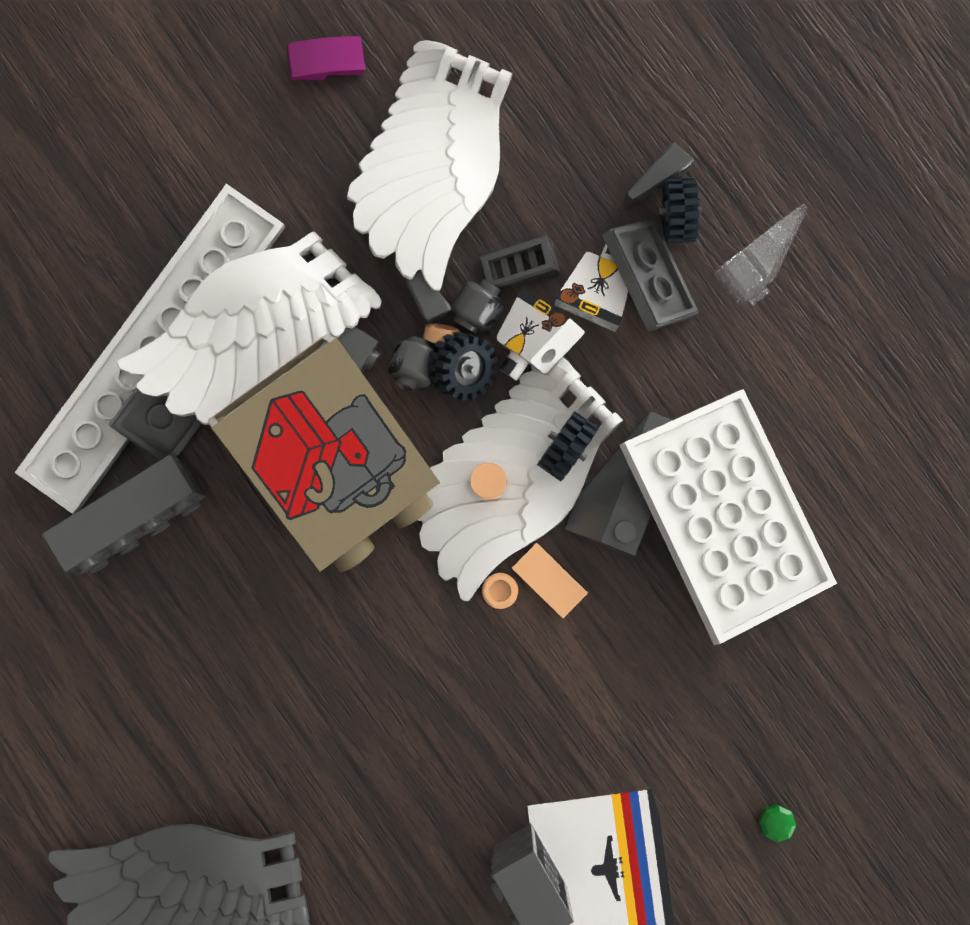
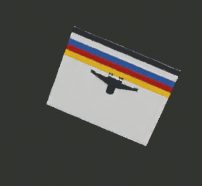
[527,789,674,925]

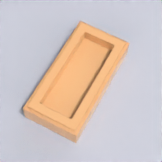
[511,543,588,619]

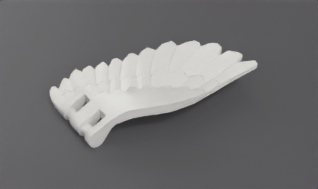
[347,40,512,291]
[117,232,382,425]
[418,357,623,602]

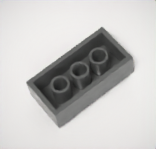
[42,455,206,575]
[489,823,574,925]

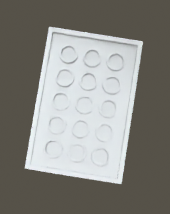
[619,389,837,645]

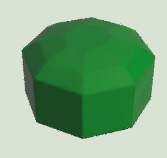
[757,804,796,843]

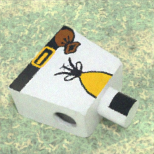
[554,244,628,332]
[497,288,585,381]

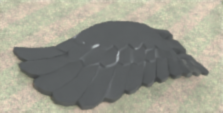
[48,824,309,925]

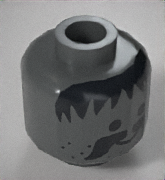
[452,279,504,334]
[387,336,437,392]

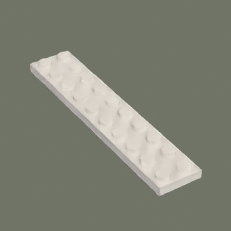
[15,184,286,514]

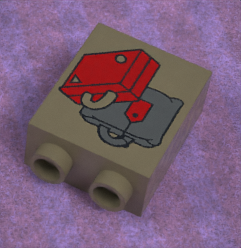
[208,334,440,572]

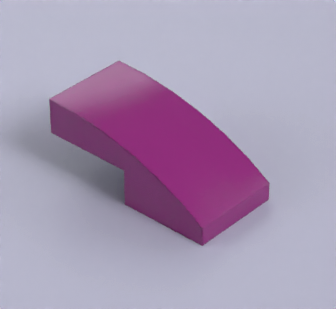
[286,36,365,80]

